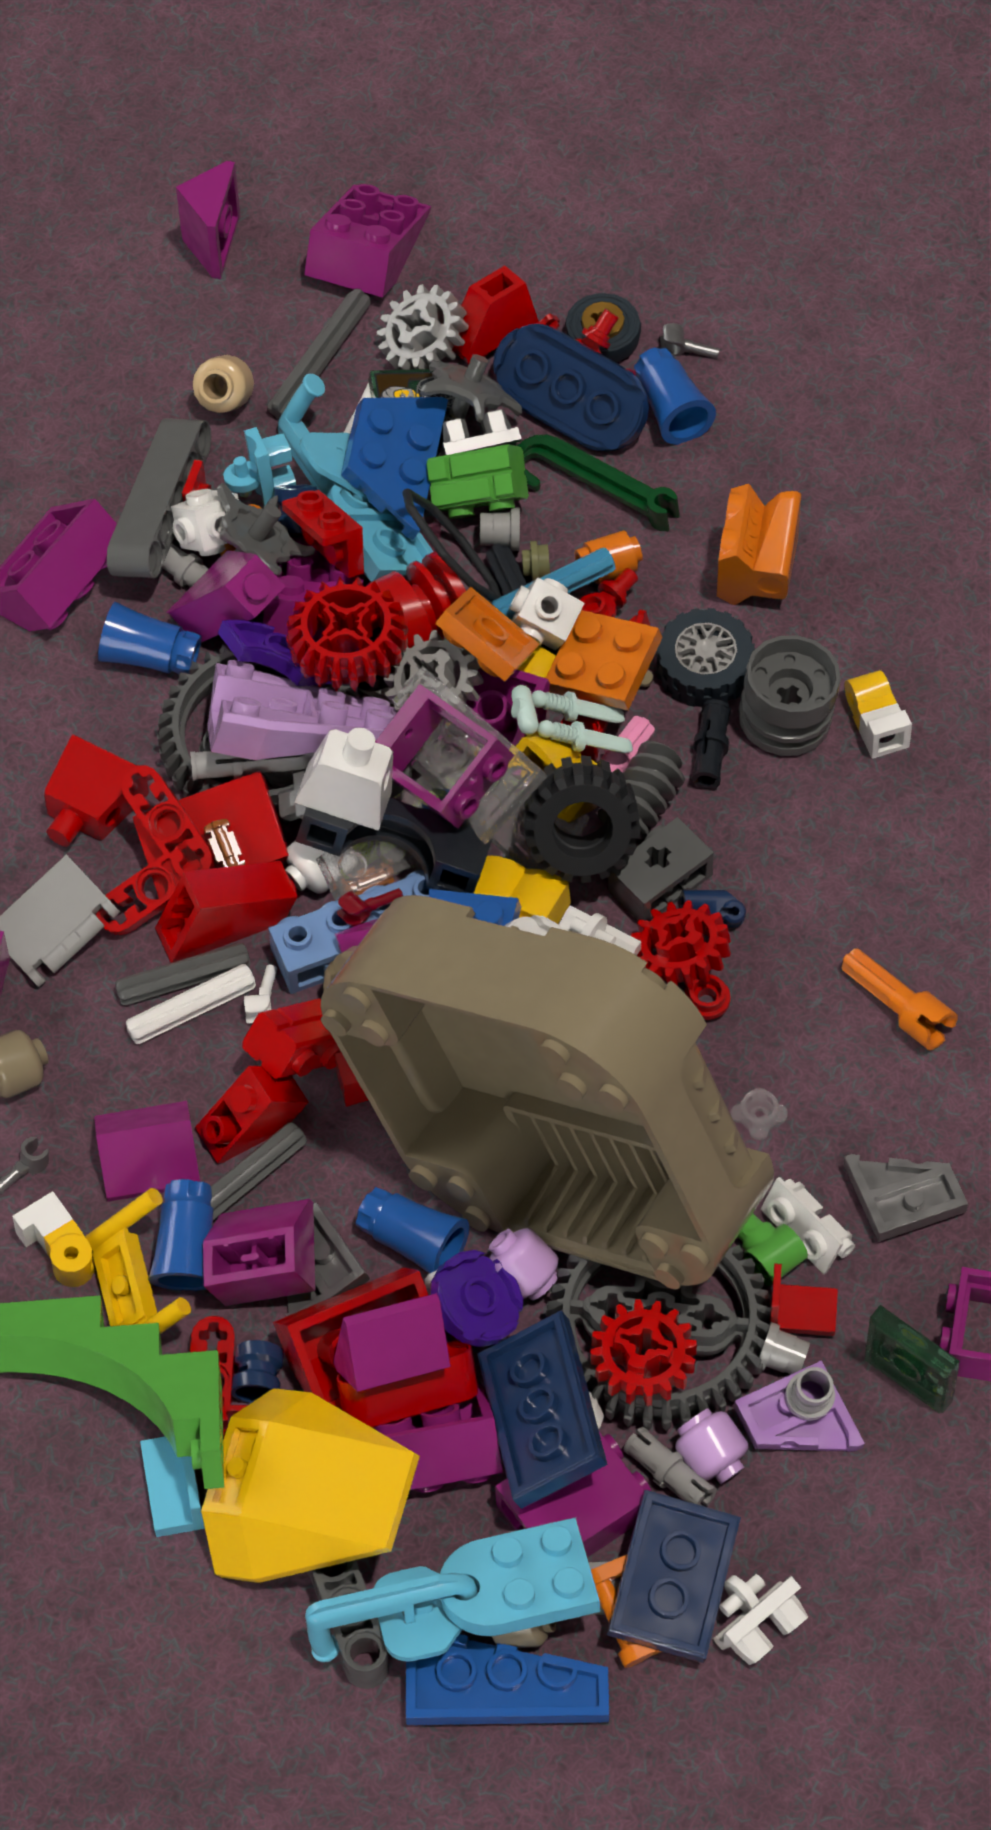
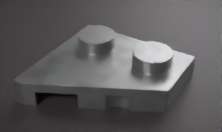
[843,1154,968,1242]
[286,1203,371,1316]

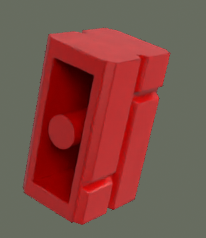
[242,998,341,1079]

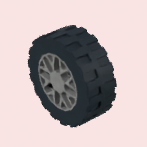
[656,608,755,707]

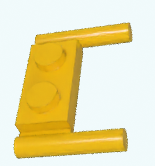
[86,1188,191,1334]

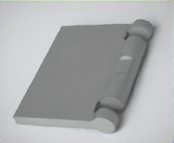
[0,854,120,987]

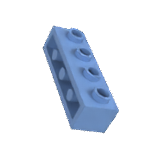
[268,870,435,994]

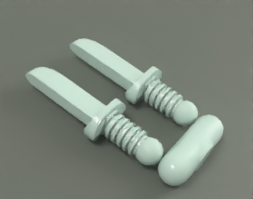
[511,685,633,753]

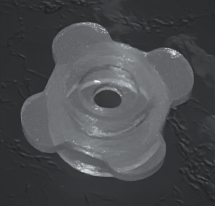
[731,1088,788,1140]

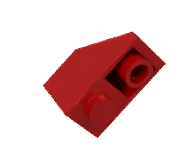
[452,265,539,365]
[195,1066,309,1163]

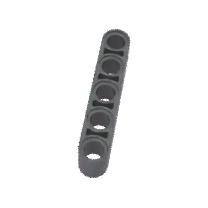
[107,418,211,578]
[308,1560,389,1689]

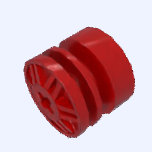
[367,551,466,648]

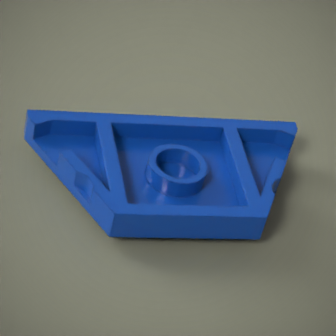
[341,397,448,540]

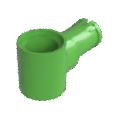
[737,1213,808,1286]

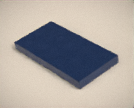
[478,1310,608,1509]

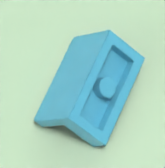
[140,1437,205,1537]

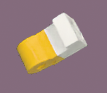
[844,670,912,759]
[12,1191,95,1287]

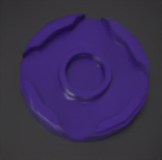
[430,1250,523,1347]

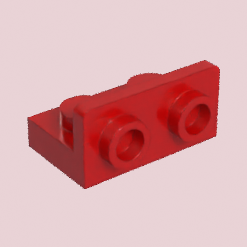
[282,490,364,578]

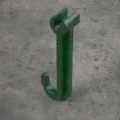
[517,434,680,531]

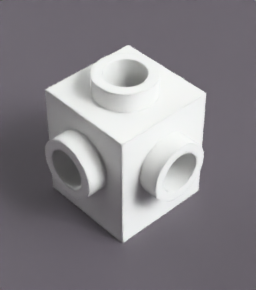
[171,489,239,556]
[509,577,584,651]

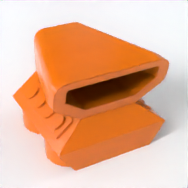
[717,484,801,605]

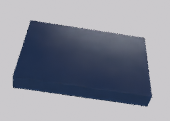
[606,1490,741,1663]

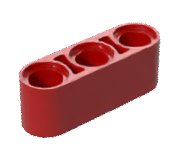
[336,1341,478,1427]

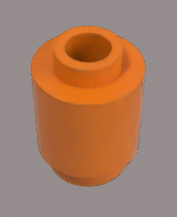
[574,530,643,584]

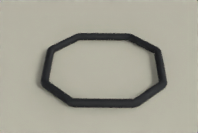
[402,488,501,601]

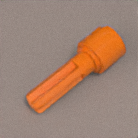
[841,948,958,1050]

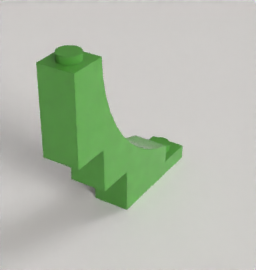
[0,1295,225,1489]

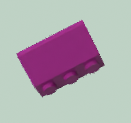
[0,498,117,631]
[371,1384,503,1493]

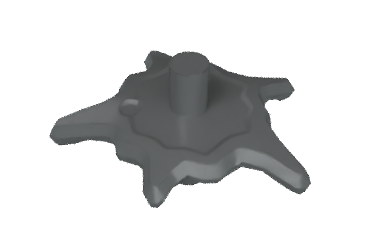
[420,354,522,422]
[217,483,315,577]

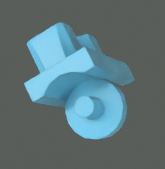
[223,427,296,508]

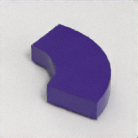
[218,620,332,687]

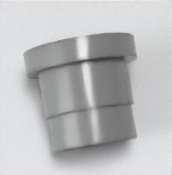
[480,508,520,551]
[759,1322,810,1374]
[785,1367,835,1421]

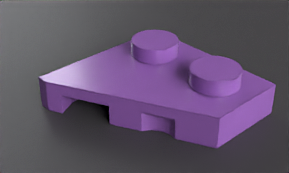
[733,1361,865,1451]

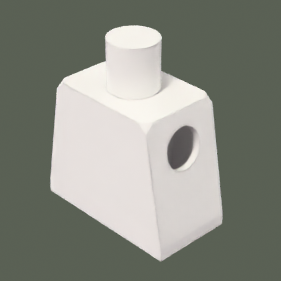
[295,728,393,831]

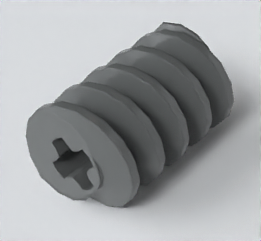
[597,741,685,842]

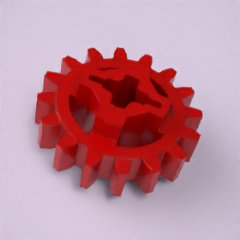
[630,900,731,989]
[590,1299,697,1406]

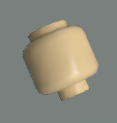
[193,355,254,413]

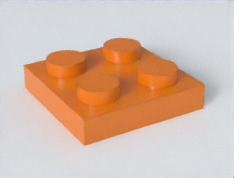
[435,587,539,682]
[546,610,662,711]

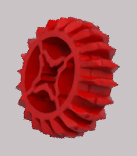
[286,576,409,692]

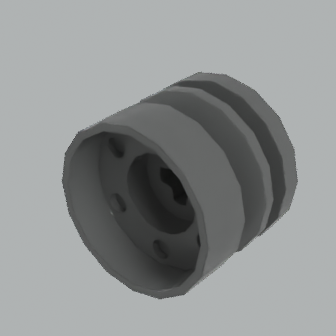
[738,635,841,756]

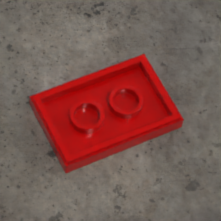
[132,771,289,898]

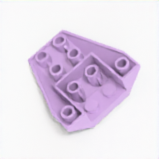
[208,660,397,760]

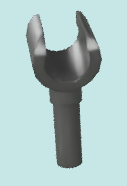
[660,323,720,359]
[0,1137,49,1195]

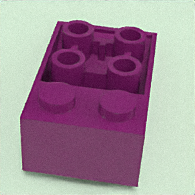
[304,184,431,297]
[263,536,370,642]

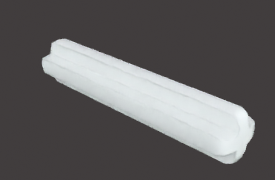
[126,964,256,1044]

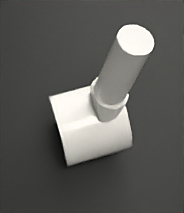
[244,965,277,1023]

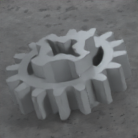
[377,284,469,373]
[384,630,484,725]

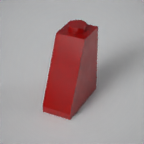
[155,861,298,963]

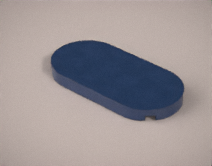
[493,324,649,451]

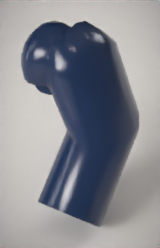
[680,890,746,928]

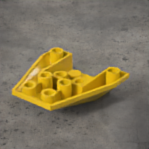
[201,1388,420,1583]

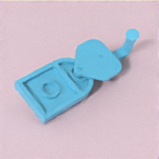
[278,373,434,582]
[305,1518,600,1663]

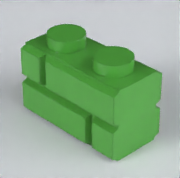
[427,444,529,519]

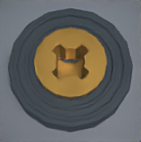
[565,293,641,363]

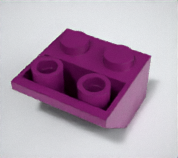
[203,1199,315,1306]

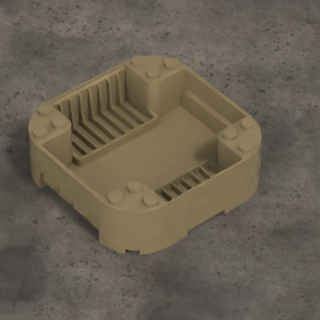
[321,895,774,1289]

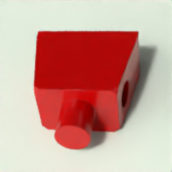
[44,734,149,847]

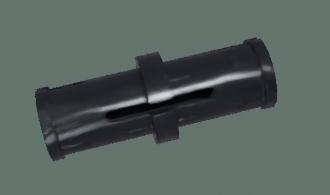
[691,699,731,789]

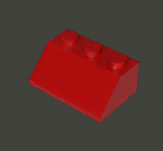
[273,1268,428,1409]

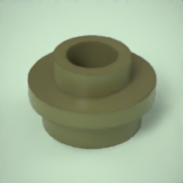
[522,540,550,582]

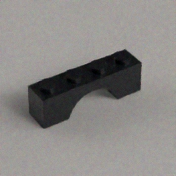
[296,797,494,894]

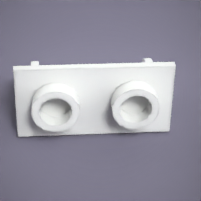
[761,1177,855,1275]

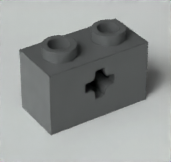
[608,817,714,922]

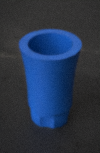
[634,347,716,445]
[98,602,202,674]
[148,1179,213,1291]
[355,1187,469,1274]

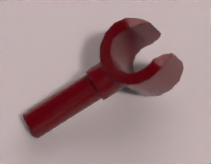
[337,888,403,927]

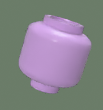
[489,1228,558,1300]
[675,1408,748,1484]

